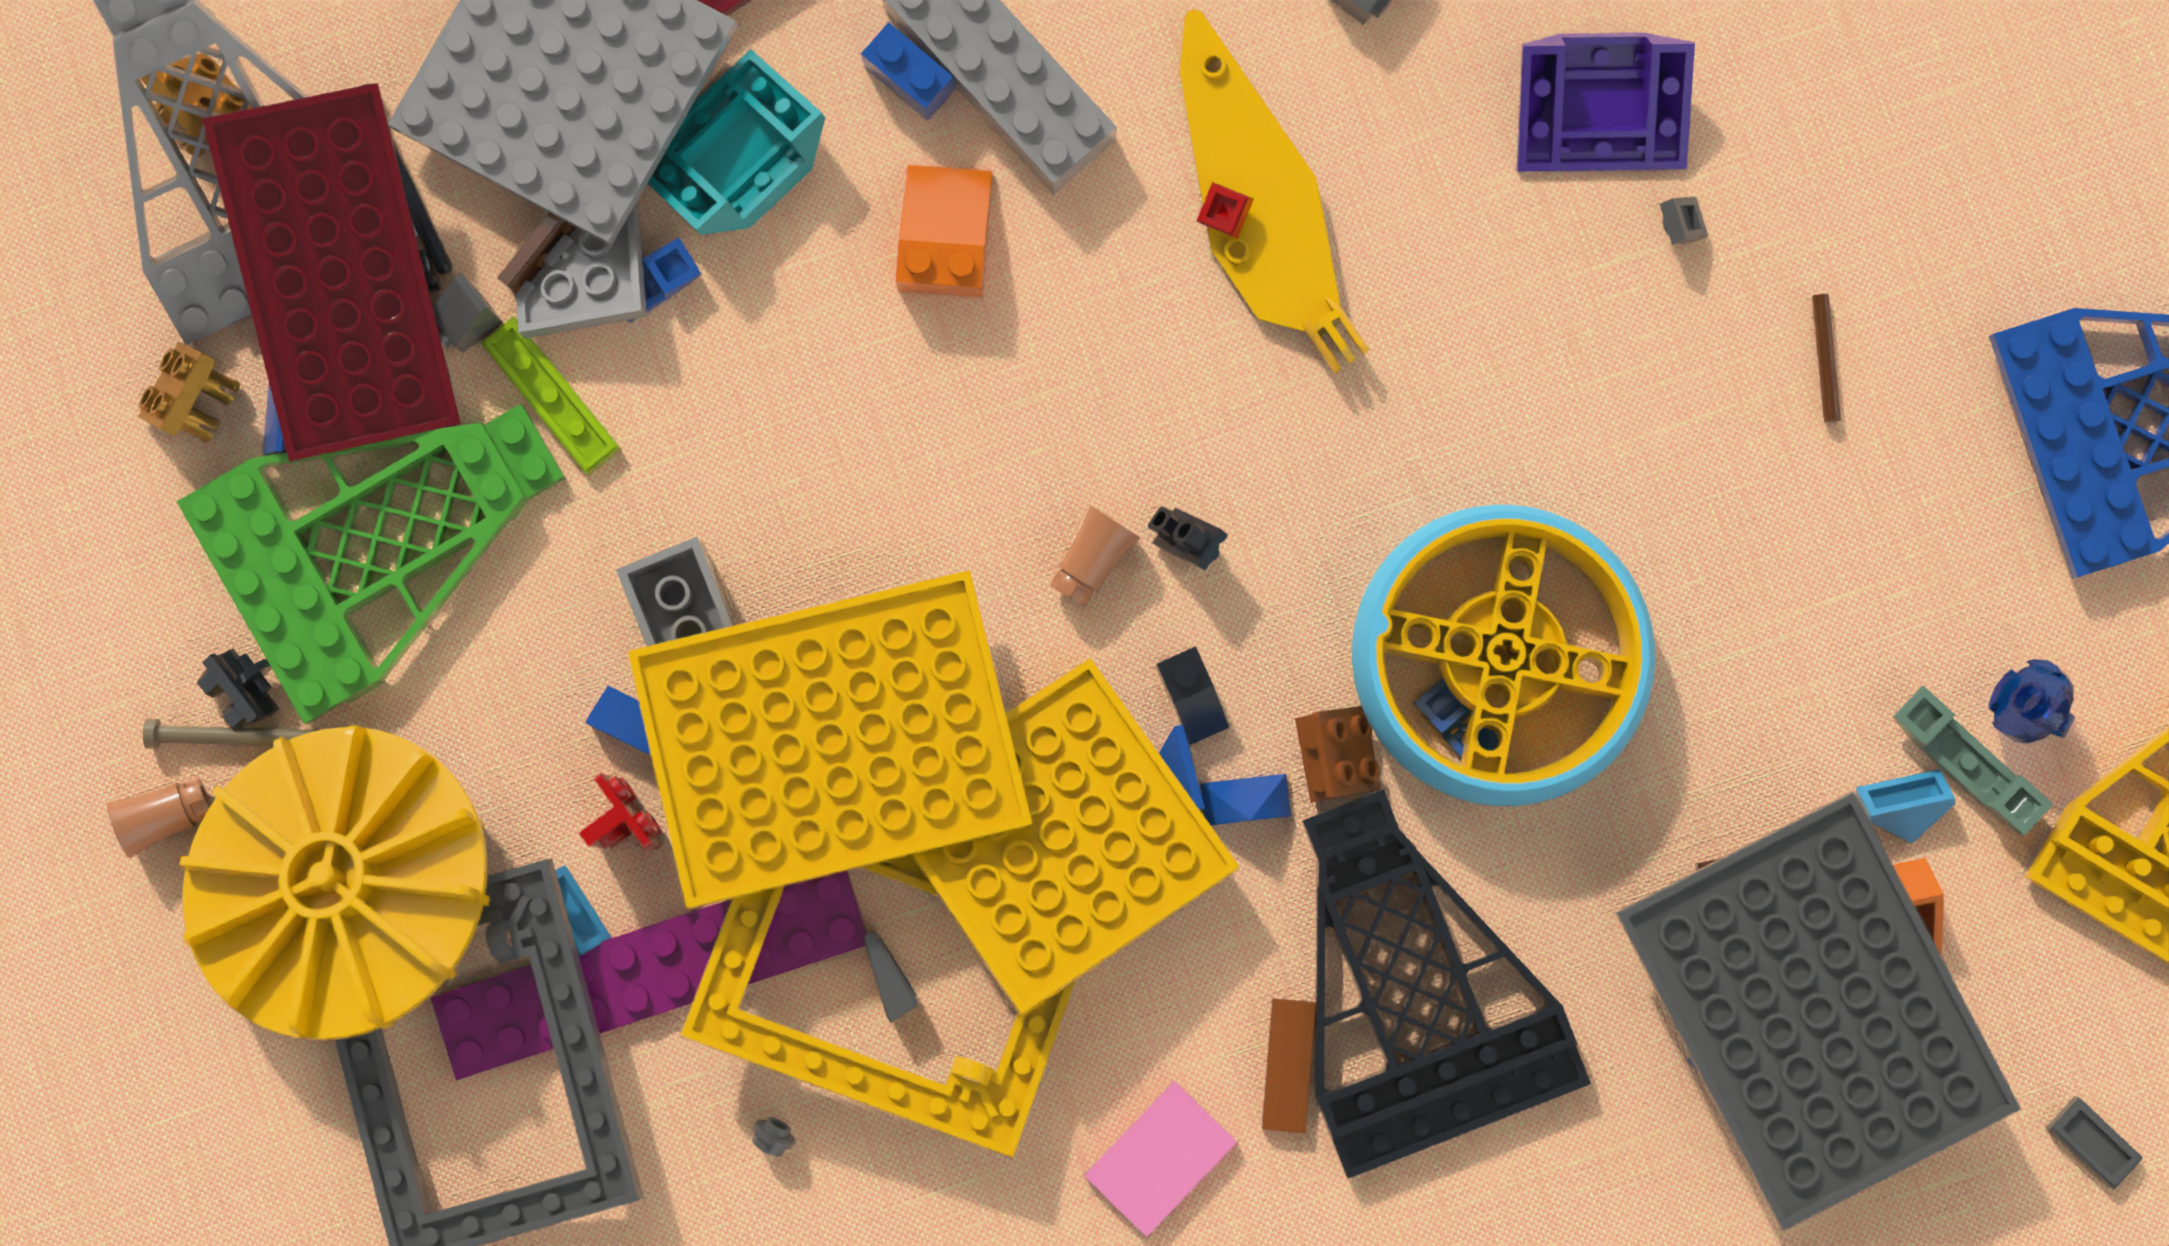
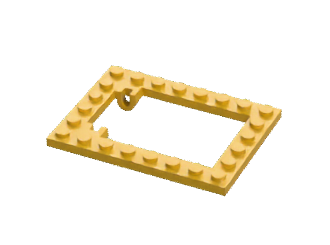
[680,855,1075,1158]

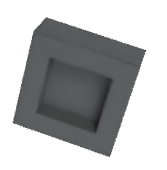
[1660,196,1709,244]

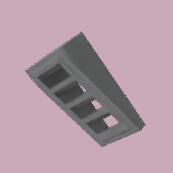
[864,931,920,1023]

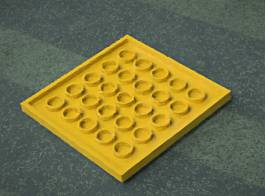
[911,658,1240,1017]

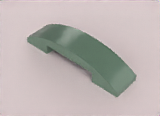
[1892,685,2054,836]

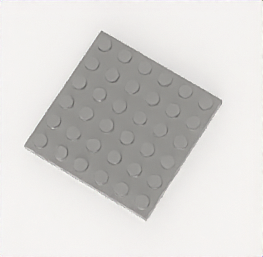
[388,0,738,246]

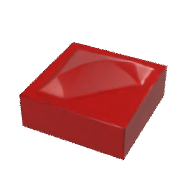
[1196,182,1254,239]

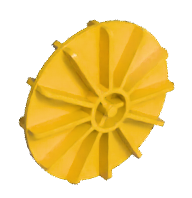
[179,725,490,1040]

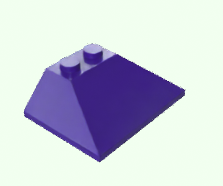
[1516,32,1695,172]

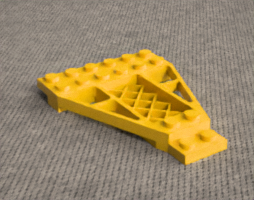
[2024,727,2169,965]

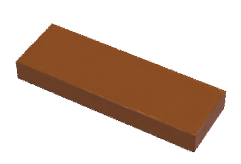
[1261,998,1316,1133]

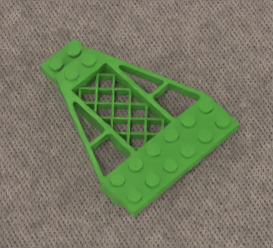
[176,404,566,724]

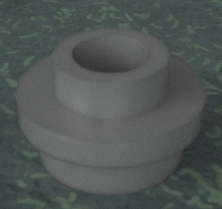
[752,1117,795,1157]

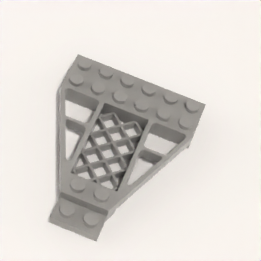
[93,0,419,345]

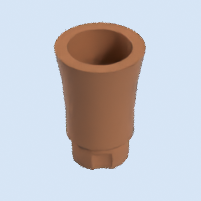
[1050,505,1140,607]
[107,778,212,858]

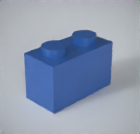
[861,22,955,121]

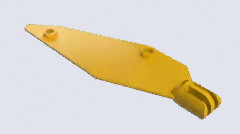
[1180,9,1370,374]

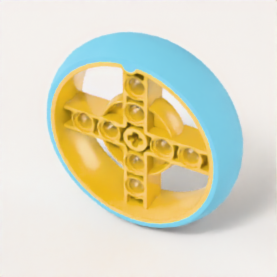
[1352,505,1655,806]

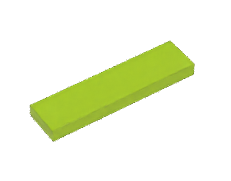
[480,316,621,476]

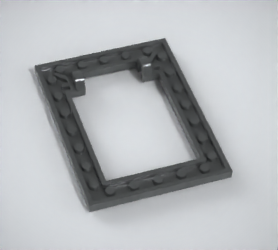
[335,858,644,1246]

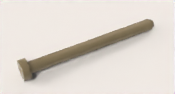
[143,719,318,749]

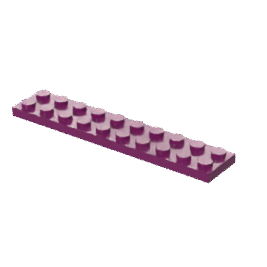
[431,871,868,1081]

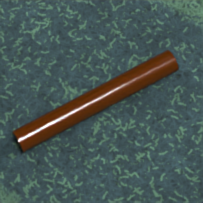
[1812,294,1841,423]

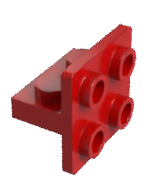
[578,773,663,850]

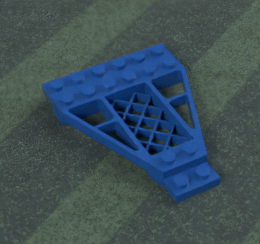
[1988,308,2169,579]

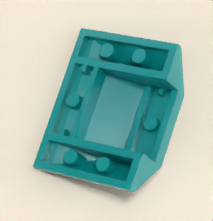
[647,49,826,235]

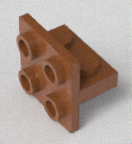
[1295,706,1381,803]

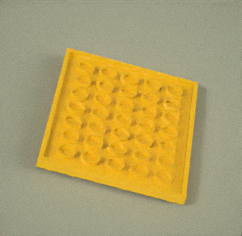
[627,570,1032,909]

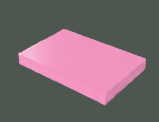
[1084,1081,1237,1237]

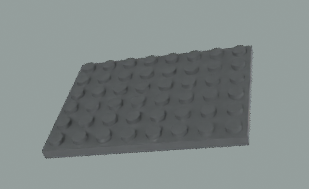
[1615,791,2021,1231]

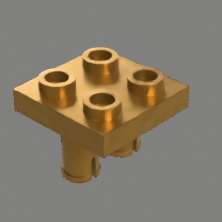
[140,53,251,156]
[138,342,240,443]

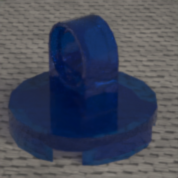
[1989,659,2076,744]

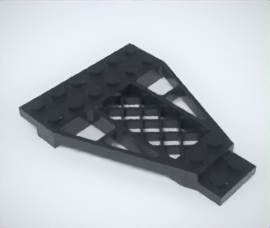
[1302,789,1591,1179]

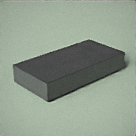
[2045,1096,2143,1190]

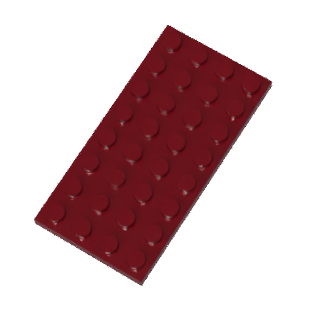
[202,83,461,462]

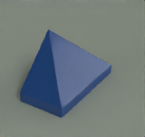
[1159,724,1205,810]
[1200,774,1291,826]

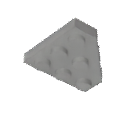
[516,201,647,339]

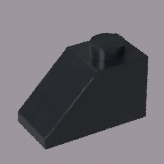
[1155,646,1230,745]

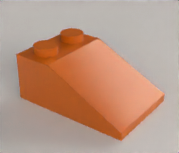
[895,165,992,298]

